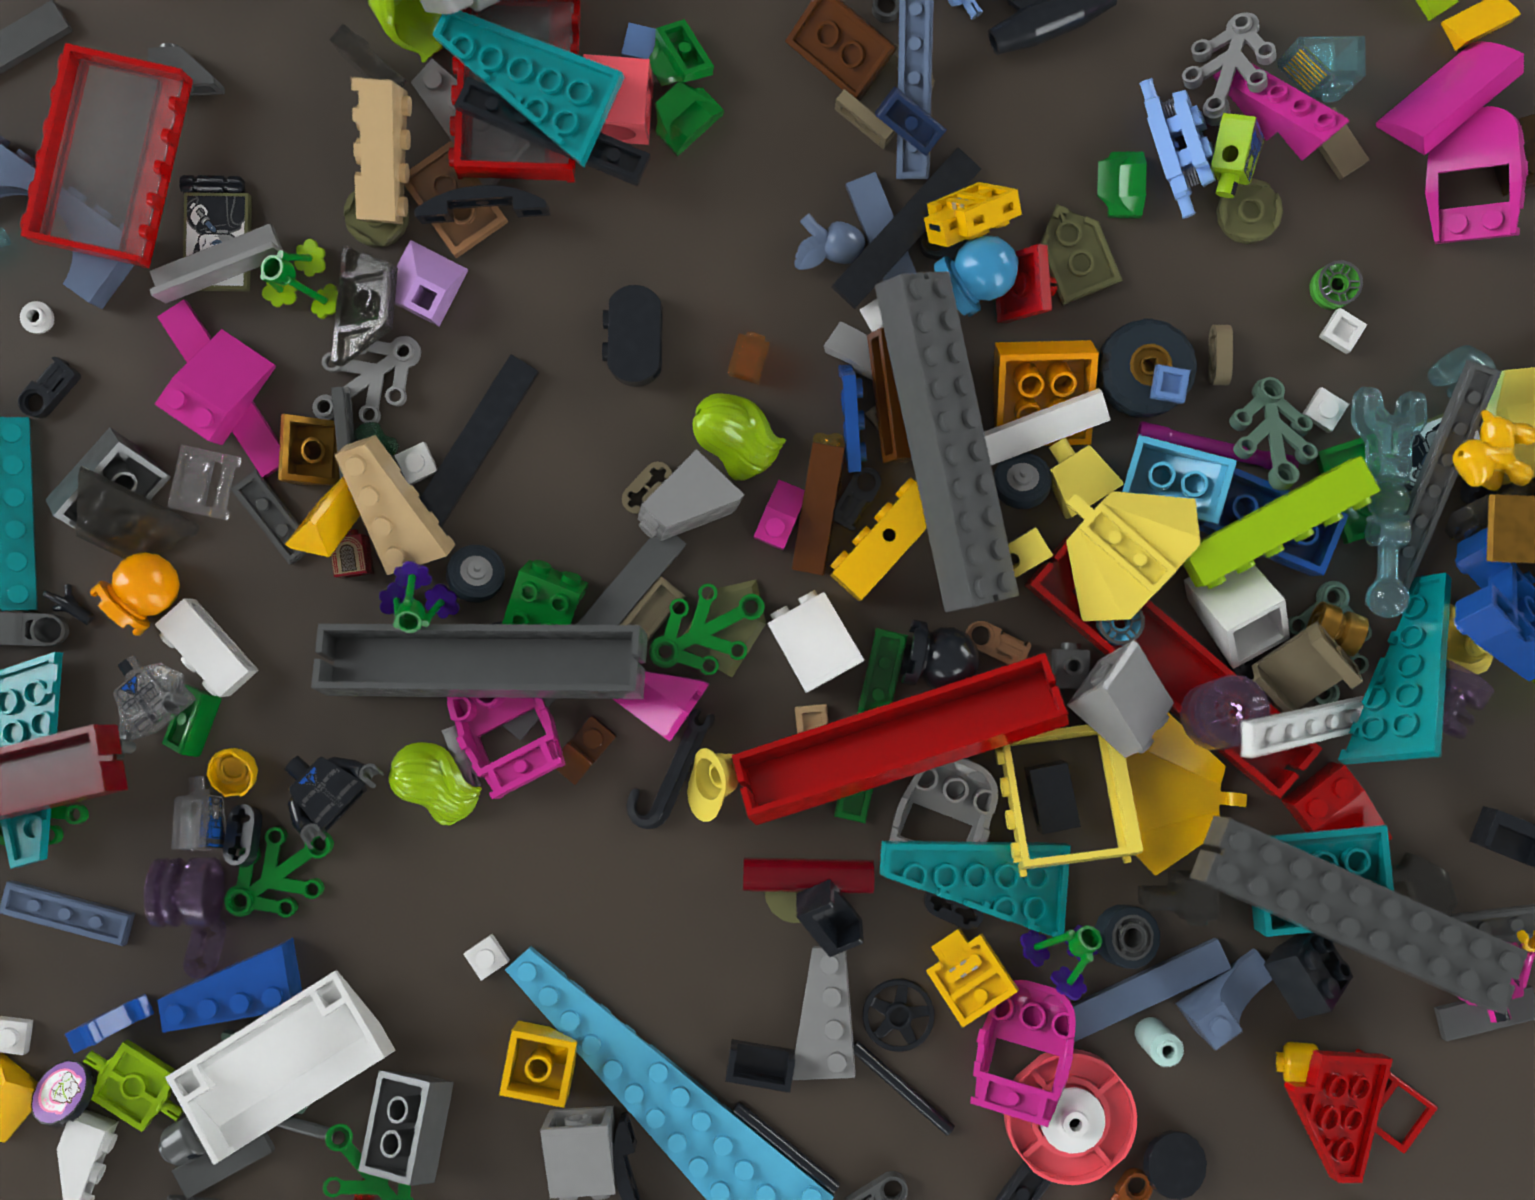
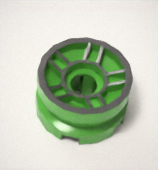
[1309,260,1363,310]

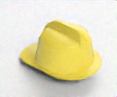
[687,748,738,822]

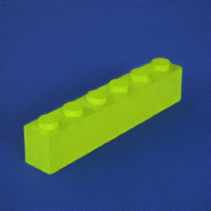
[1183,456,1381,589]

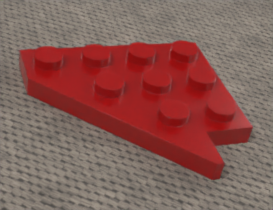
[1284,1050,1393,1183]

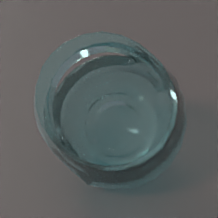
[1427,345,1496,398]

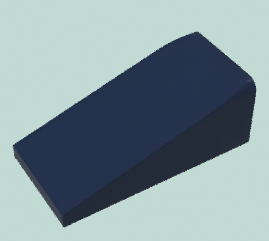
[875,86,947,156]

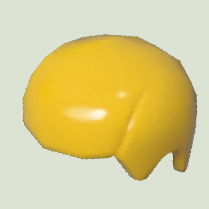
[207,748,258,797]

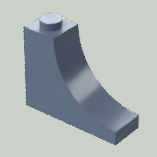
[1175,948,1273,1050]

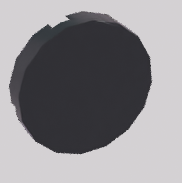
[1143,1130,1207,1200]

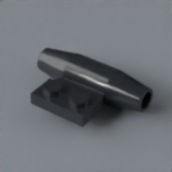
[988,0,1117,55]

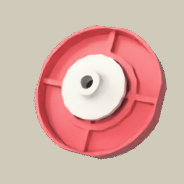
[1004,1049,1137,1185]

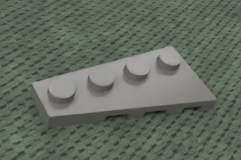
[411,59,530,185]
[792,946,856,1080]

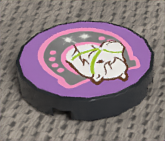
[31,1060,95,1128]

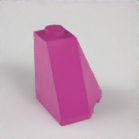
[613,670,709,741]

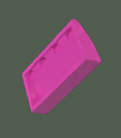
[1376,41,1524,155]

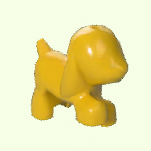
[1452,410,1535,491]

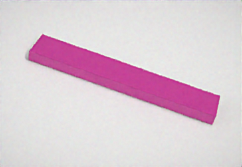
[157,299,280,478]

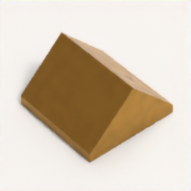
[278,414,340,486]

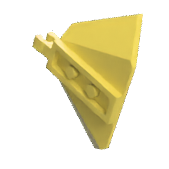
[1066,491,1200,621]

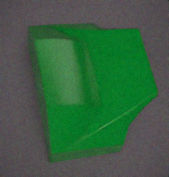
[648,19,714,86]
[654,82,724,157]
[1097,152,1147,219]

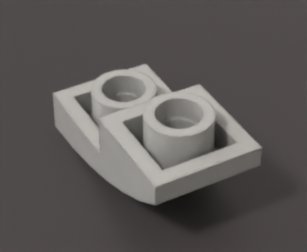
[824,321,873,380]

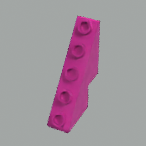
[1213,62,1349,161]

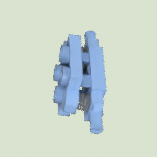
[1139,78,1216,218]

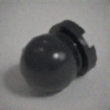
[900,620,979,689]

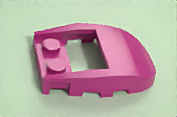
[1425,106,1528,244]
[447,697,566,799]
[970,980,1076,1127]

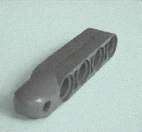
[0,612,70,646]

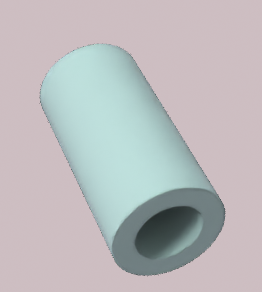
[1135,1017,1184,1067]

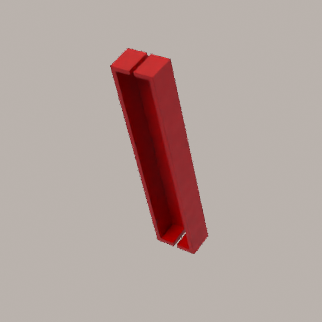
[1024,535,1323,799]
[731,653,1069,825]

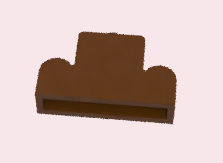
[867,328,912,463]

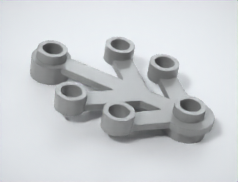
[1182,12,1277,126]
[312,333,421,425]

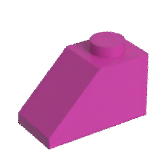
[754,480,805,551]

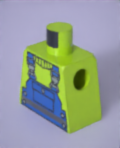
[1211,113,1265,198]

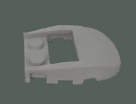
[889,759,998,842]

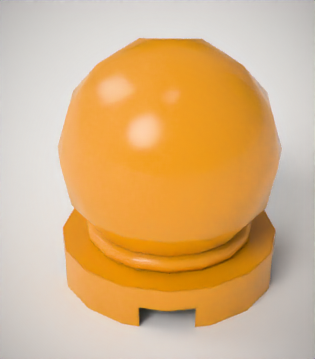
[90,552,180,636]

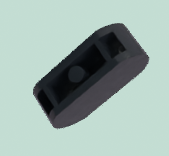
[602,285,663,387]

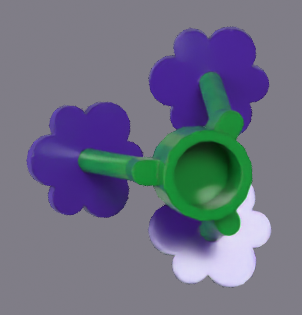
[379,561,460,633]
[1020,925,1102,1001]

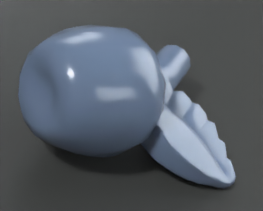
[794,213,865,270]

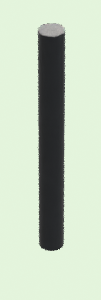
[853,1040,955,1136]
[732,1101,840,1194]

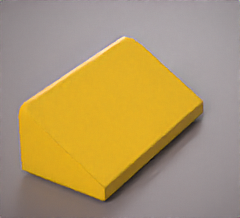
[1441,0,1521,51]

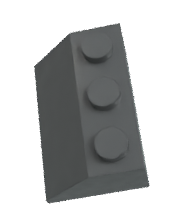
[45,427,171,549]
[359,1070,454,1186]

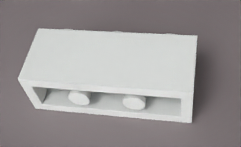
[155,598,259,697]

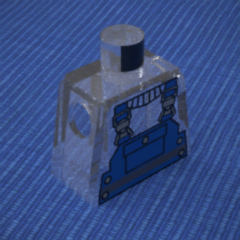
[172,776,226,852]

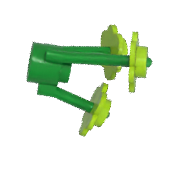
[260,239,341,319]

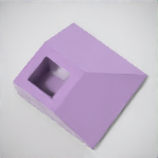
[381,240,468,327]

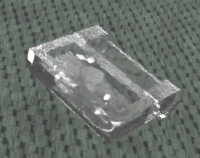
[167,444,241,520]

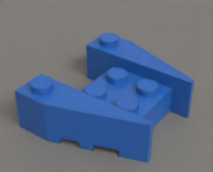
[1454,527,1535,681]

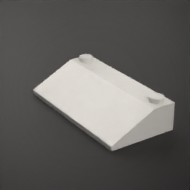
[165,970,396,1165]

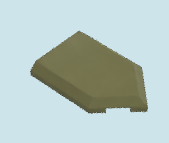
[1040,204,1123,305]
[683,580,766,678]

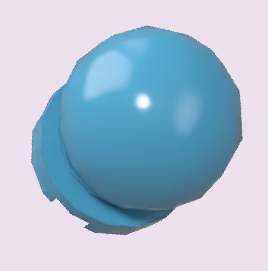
[934,235,1018,318]

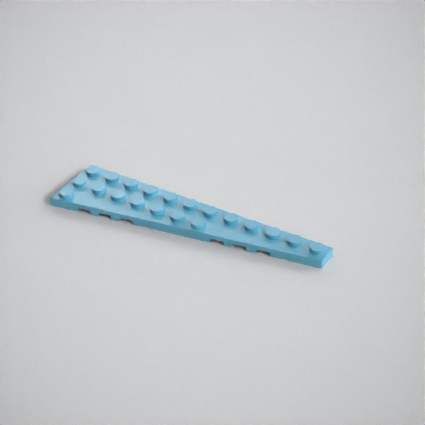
[505,946,834,1200]

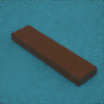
[792,442,846,576]

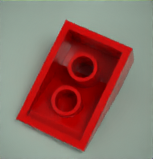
[1281,762,1393,841]

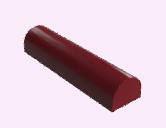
[743,857,875,894]

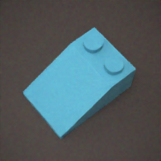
[1122,435,1237,525]

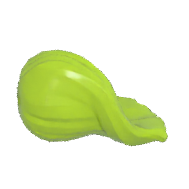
[368,0,443,63]
[692,393,786,481]
[388,742,482,825]

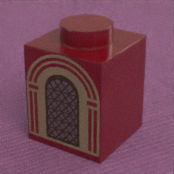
[331,529,374,578]

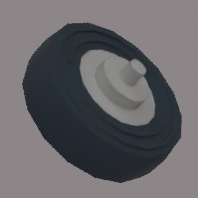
[994,453,1052,509]
[446,545,505,603]

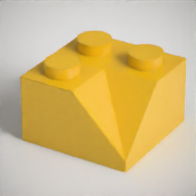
[499,1020,577,1108]

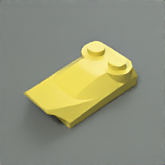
[1486,367,1535,485]

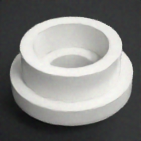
[20,301,54,334]

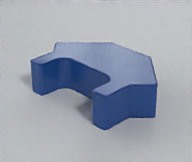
[65,994,154,1053]

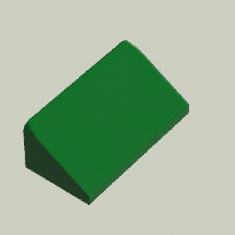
[162,684,222,757]

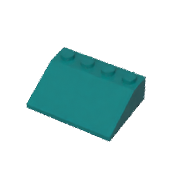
[1252,825,1394,937]

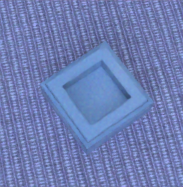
[621,23,656,59]
[1150,364,1190,404]

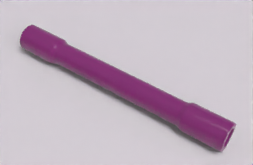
[1136,421,1299,470]

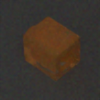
[728,331,770,385]

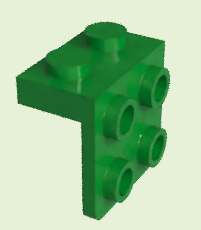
[502,560,589,625]

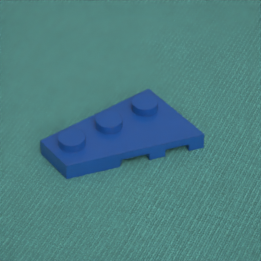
[838,364,867,472]

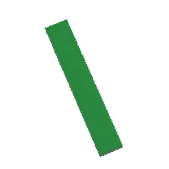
[834,628,908,823]

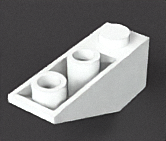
[57,1109,119,1200]

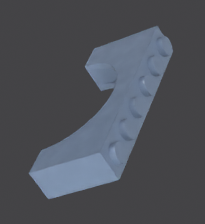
[0,135,134,309]

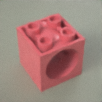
[583,54,654,145]

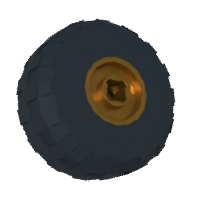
[1097,318,1197,418]

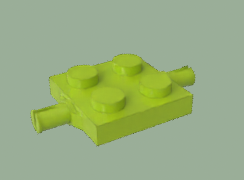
[83,1039,184,1132]

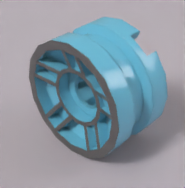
[1096,609,1145,646]

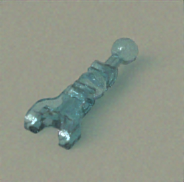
[1351,387,1427,619]

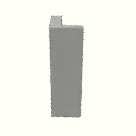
[149,224,283,303]

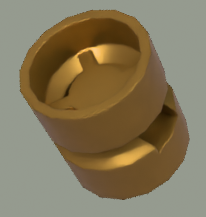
[1306,601,1369,657]

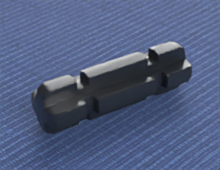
[179,175,245,193]

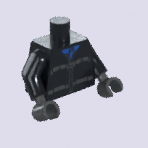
[284,756,384,849]

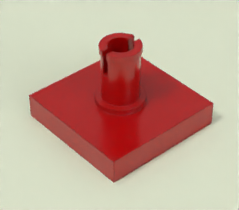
[996,244,1057,323]

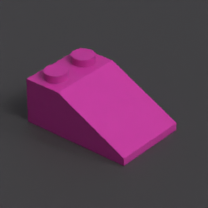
[155,329,276,445]

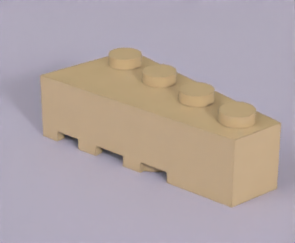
[351,77,412,224]
[334,435,456,575]

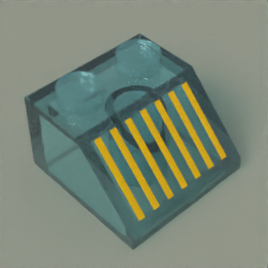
[1278,36,1366,102]

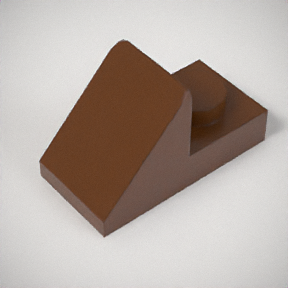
[556,715,617,785]

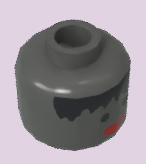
[159,1117,206,1166]

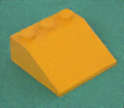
[993,340,1099,446]

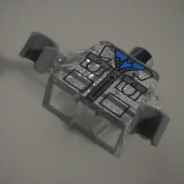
[113,656,196,759]

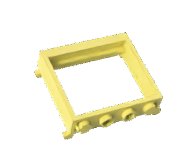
[995,725,1143,877]

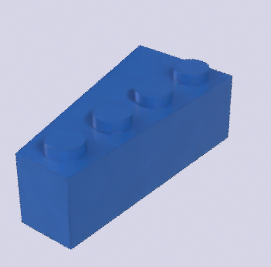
[157,937,302,1033]

